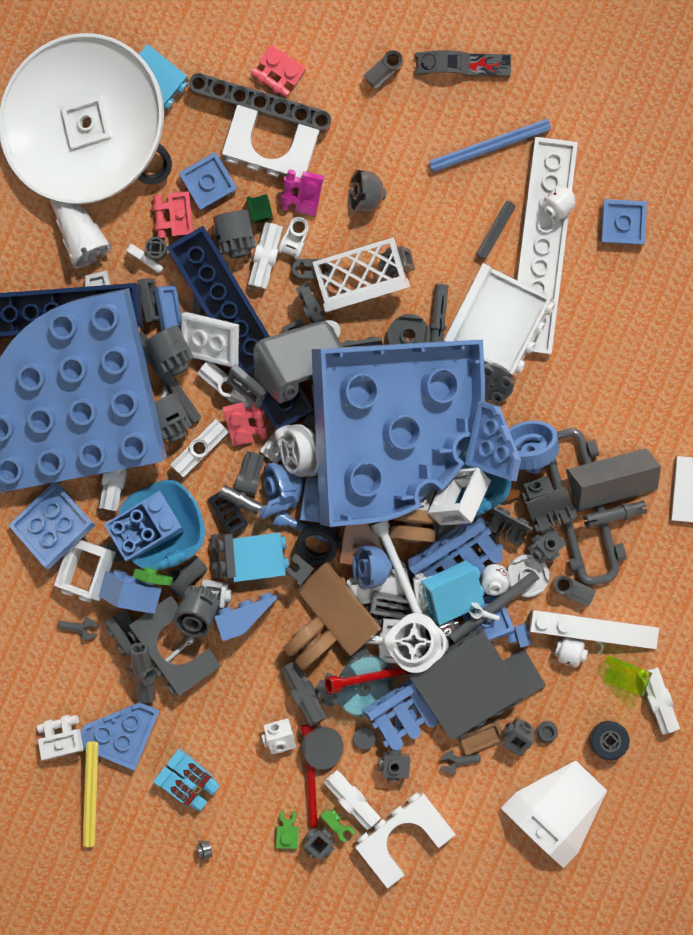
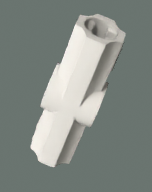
[248,222,283,289]
[197,361,251,409]
[170,419,229,478]
[99,469,127,511]
[640,667,680,735]
[324,770,381,830]

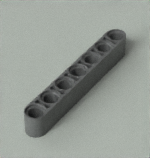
[189,73,331,133]

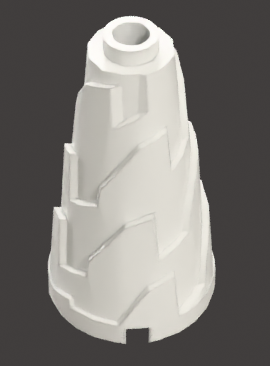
[49,199,112,268]

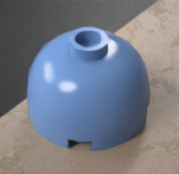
[352,546,392,590]

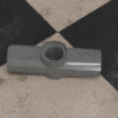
[129,642,157,704]
[281,661,327,727]

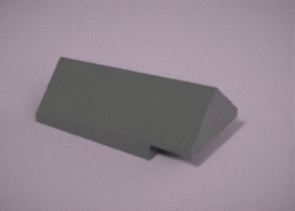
[566,448,661,511]

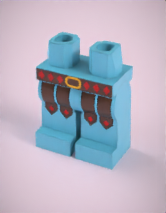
[153,748,220,811]

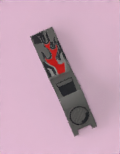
[415,50,511,77]

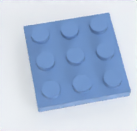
[8,482,95,570]

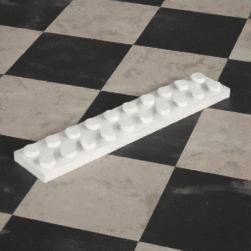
[517,137,578,355]

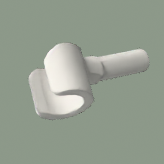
[468,602,500,621]

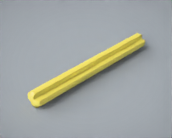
[83,741,98,847]

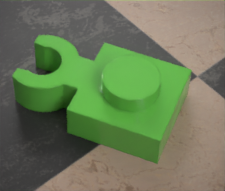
[133,567,173,586]
[276,811,299,849]

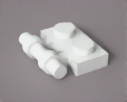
[37,715,84,761]

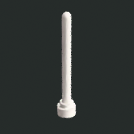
[371,521,422,614]

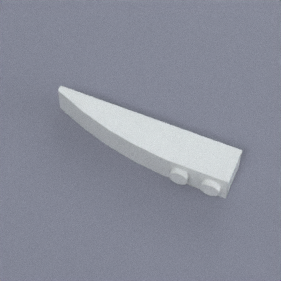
[529,610,659,649]

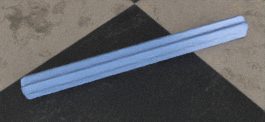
[429,119,551,172]

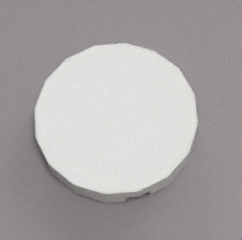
[507,554,549,597]

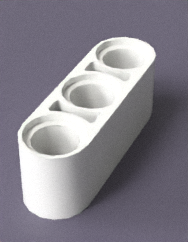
[347,568,410,604]

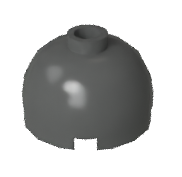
[348,170,386,213]

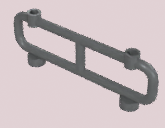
[544,428,627,586]

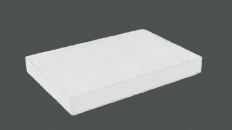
[181,312,239,367]
[671,456,693,522]

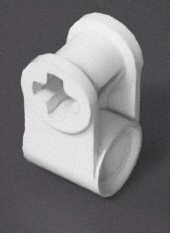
[278,217,309,260]

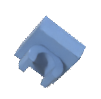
[507,623,532,648]

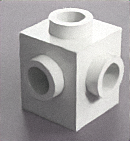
[262,718,296,754]

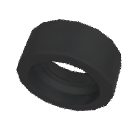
[137,144,172,185]
[297,523,339,566]

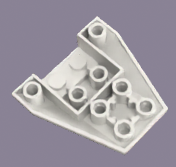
[501,760,607,868]

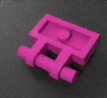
[280,169,324,216]

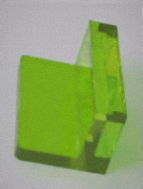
[604,655,652,696]

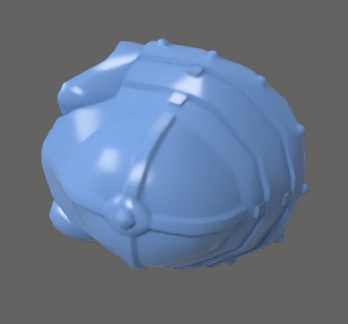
[259,463,304,519]

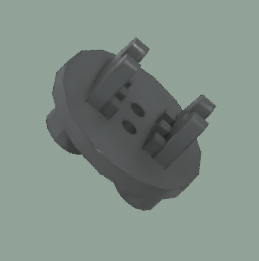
[484,363,514,403]

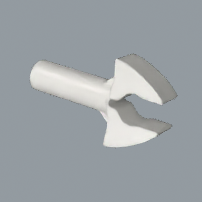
[126,243,163,273]

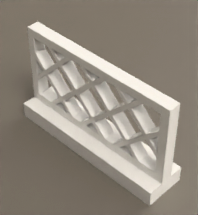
[312,237,410,312]

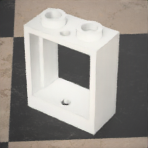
[428,468,491,525]
[54,539,116,603]

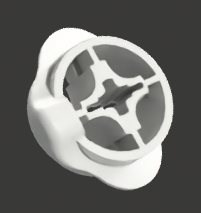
[274,424,318,477]
[384,613,449,673]

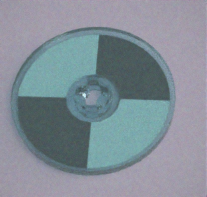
[336,655,394,718]

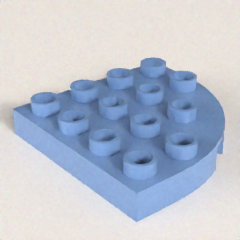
[0,288,167,493]
[311,339,485,527]

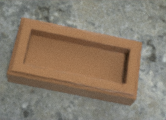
[459,719,504,756]

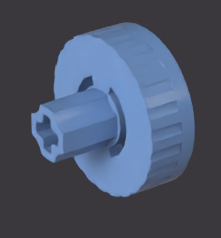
[509,421,559,474]

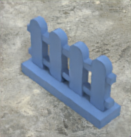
[408,515,504,577]
[362,679,438,751]

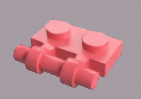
[251,45,306,98]
[152,191,194,239]
[223,402,268,446]

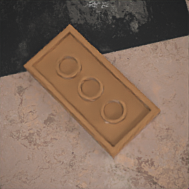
[297,562,382,656]

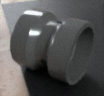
[145,237,168,261]

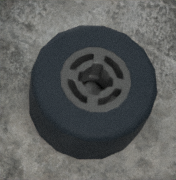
[589,721,630,761]

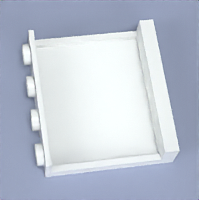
[444,263,555,376]

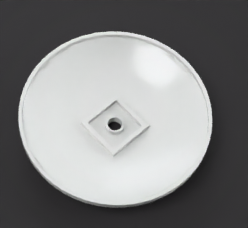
[0,33,164,204]

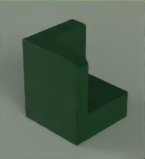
[246,194,274,224]

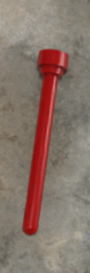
[325,667,409,694]
[300,724,318,828]

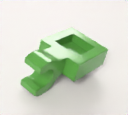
[321,808,355,842]

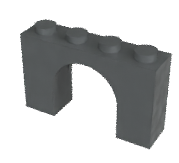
[127,596,221,697]

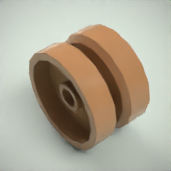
[388,510,437,543]
[282,617,337,670]

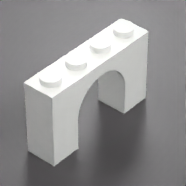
[222,105,319,178]
[355,792,456,888]

